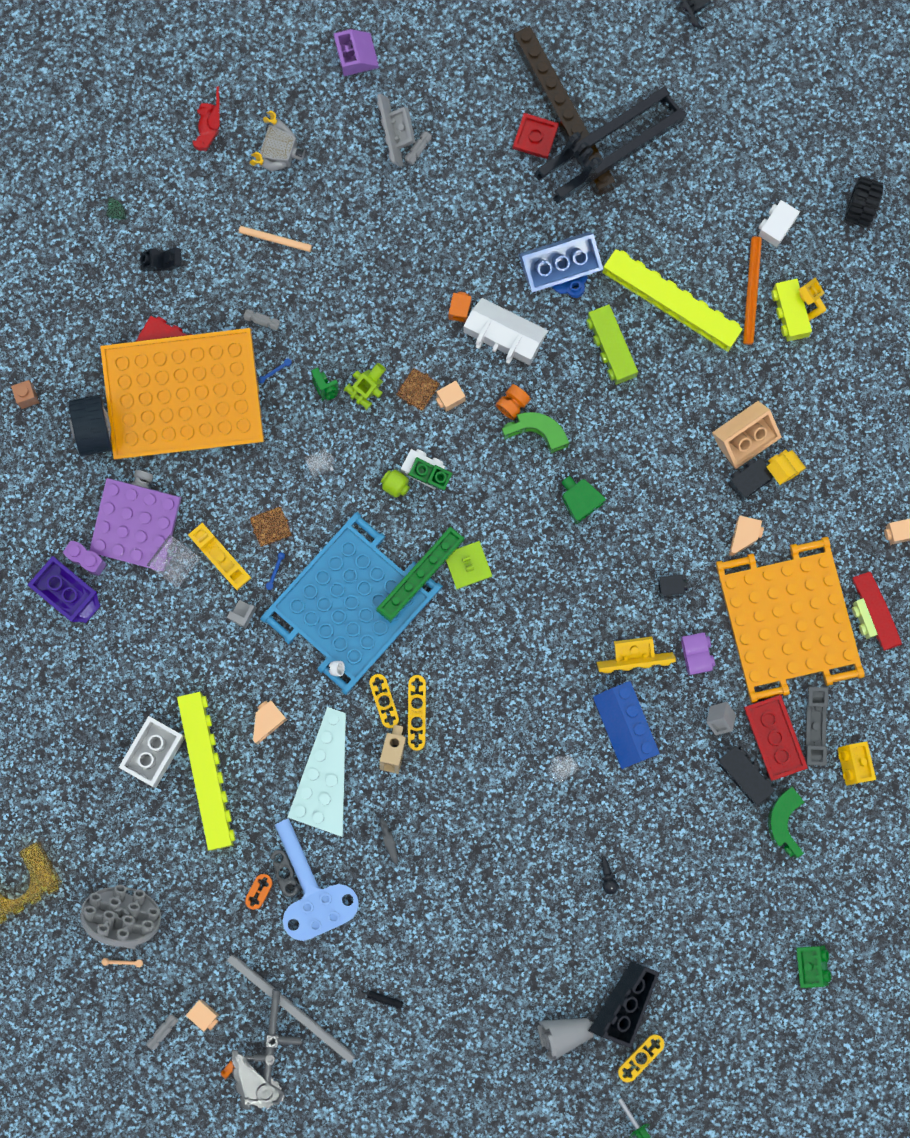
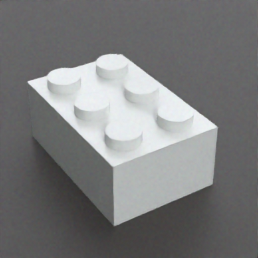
[119,716,185,788]

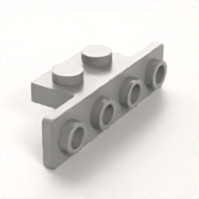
[377,94,416,167]

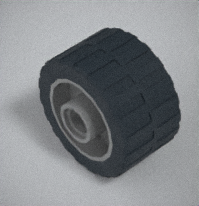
[68,395,112,457]

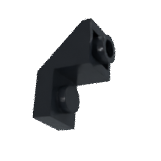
[140,247,181,271]

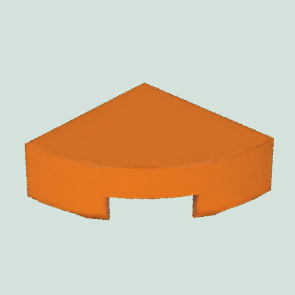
[221,1060,235,1080]

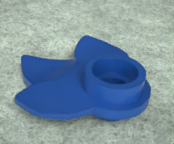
[552,275,588,298]

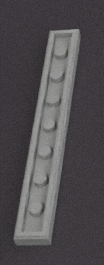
[227,955,355,1063]

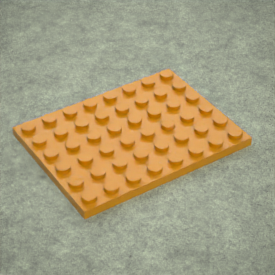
[100,328,264,460]

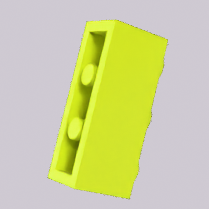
[771,278,812,342]

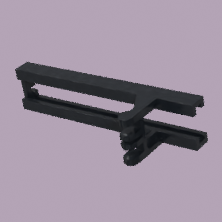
[534,86,687,204]

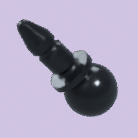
[601,856,618,894]

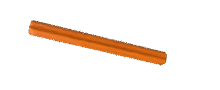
[743,236,762,345]

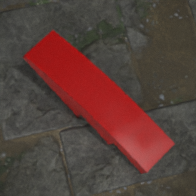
[852,571,902,651]

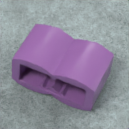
[63,541,107,576]
[681,632,715,676]

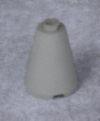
[538,1018,593,1061]

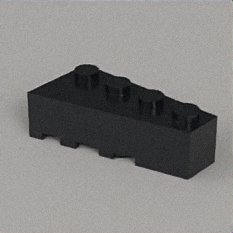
[588,961,660,1049]

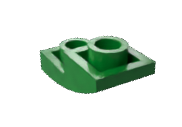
[408,457,452,491]

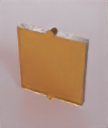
[396,368,440,411]
[250,506,292,547]

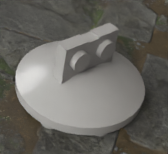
[80,885,161,950]

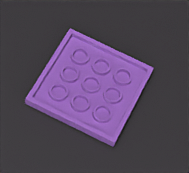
[89,478,182,571]

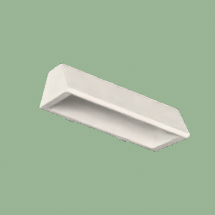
[464,298,549,365]

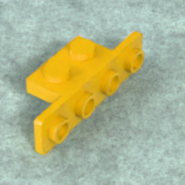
[597,637,676,673]

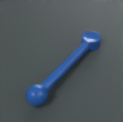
[258,358,292,383]
[266,552,285,590]

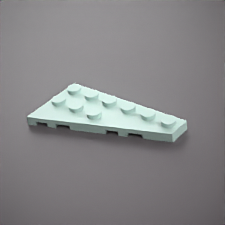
[288,707,346,837]

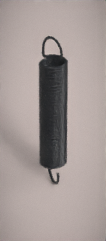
[361,990,410,1009]

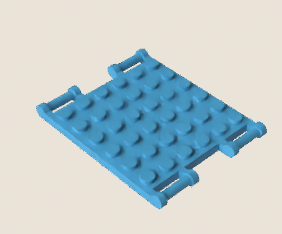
[260,512,443,695]

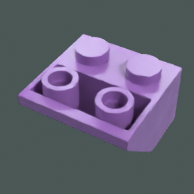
[334,29,379,76]

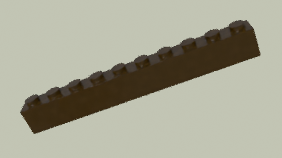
[513,26,615,198]

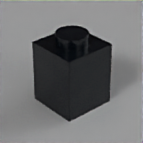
[658,575,687,599]

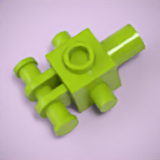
[344,363,386,410]

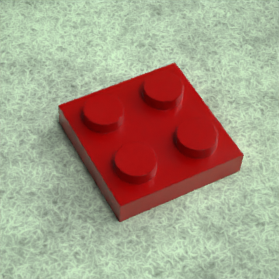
[513,113,559,159]

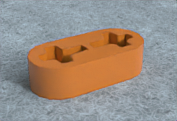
[245,874,273,910]

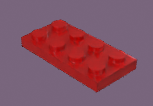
[744,695,808,781]

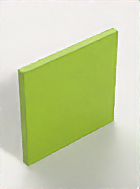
[446,541,493,589]

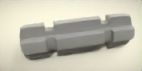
[405,131,432,165]
[244,309,280,330]
[146,1014,178,1050]

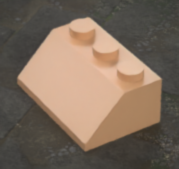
[712,401,782,469]

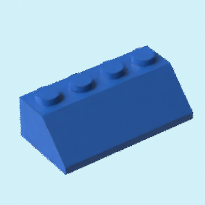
[593,681,660,769]

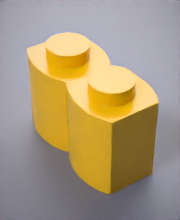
[766,450,806,485]

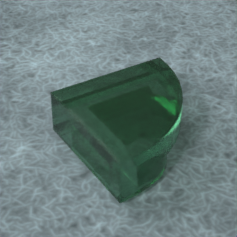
[107,198,126,219]

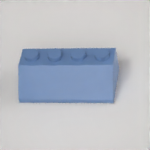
[519,232,603,292]

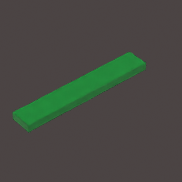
[376,527,465,623]

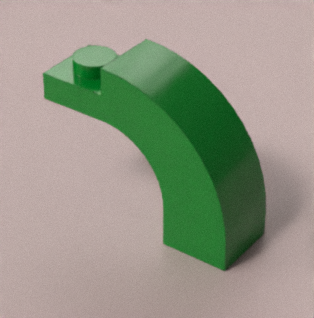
[768,787,805,858]

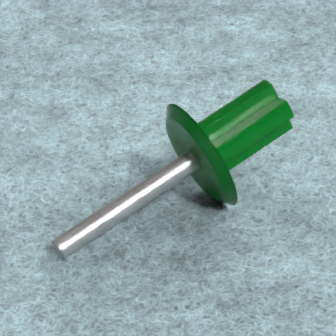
[618,1099,651,1138]

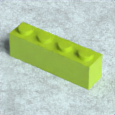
[586,304,638,385]

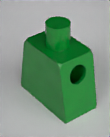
[561,476,606,524]

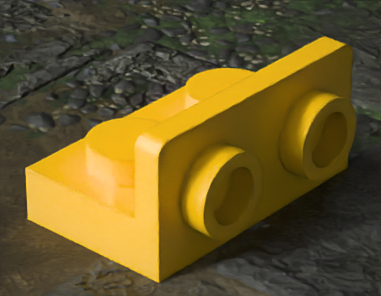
[837,741,876,786]

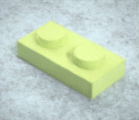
[852,598,878,640]

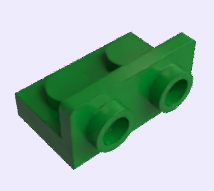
[311,367,339,401]
[796,945,831,988]

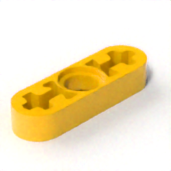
[369,674,399,729]
[618,1034,664,1082]

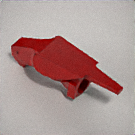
[192,86,220,151]

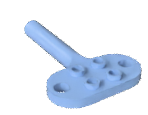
[275,819,359,941]

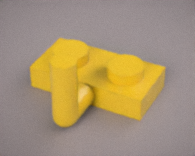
[798,278,826,321]

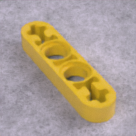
[408,675,426,751]

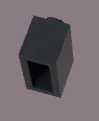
[728,458,774,501]

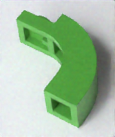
[502,412,569,454]

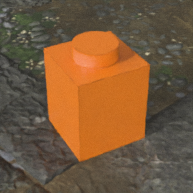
[448,292,472,323]

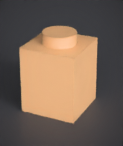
[435,381,466,412]
[884,519,910,545]
[186,999,219,1032]

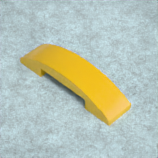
[188,523,251,590]

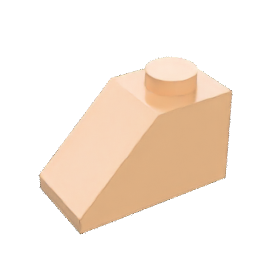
[729,516,764,556]
[253,701,287,745]

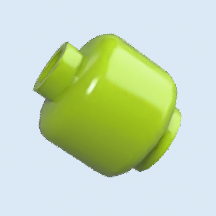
[381,469,410,498]

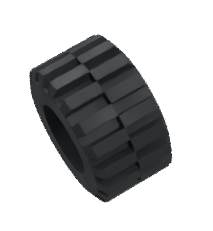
[845,176,884,228]

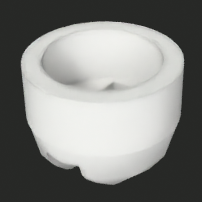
[328,661,345,677]

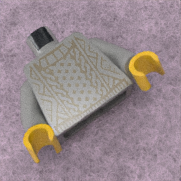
[250,111,305,172]

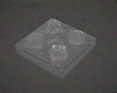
[147,535,201,588]

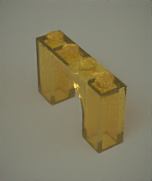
[0,842,62,924]

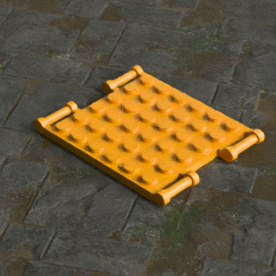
[716,536,865,703]

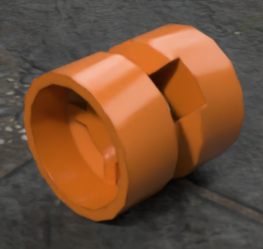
[495,384,531,420]

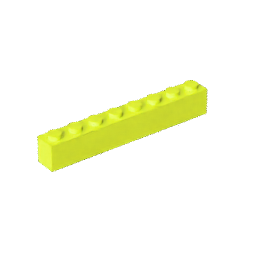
[602,249,742,352]
[177,692,236,851]

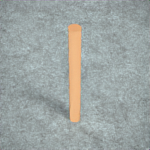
[239,226,312,252]

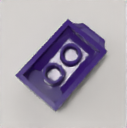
[28,556,100,623]

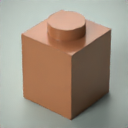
[11,380,40,409]

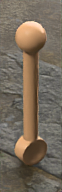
[101,958,143,967]

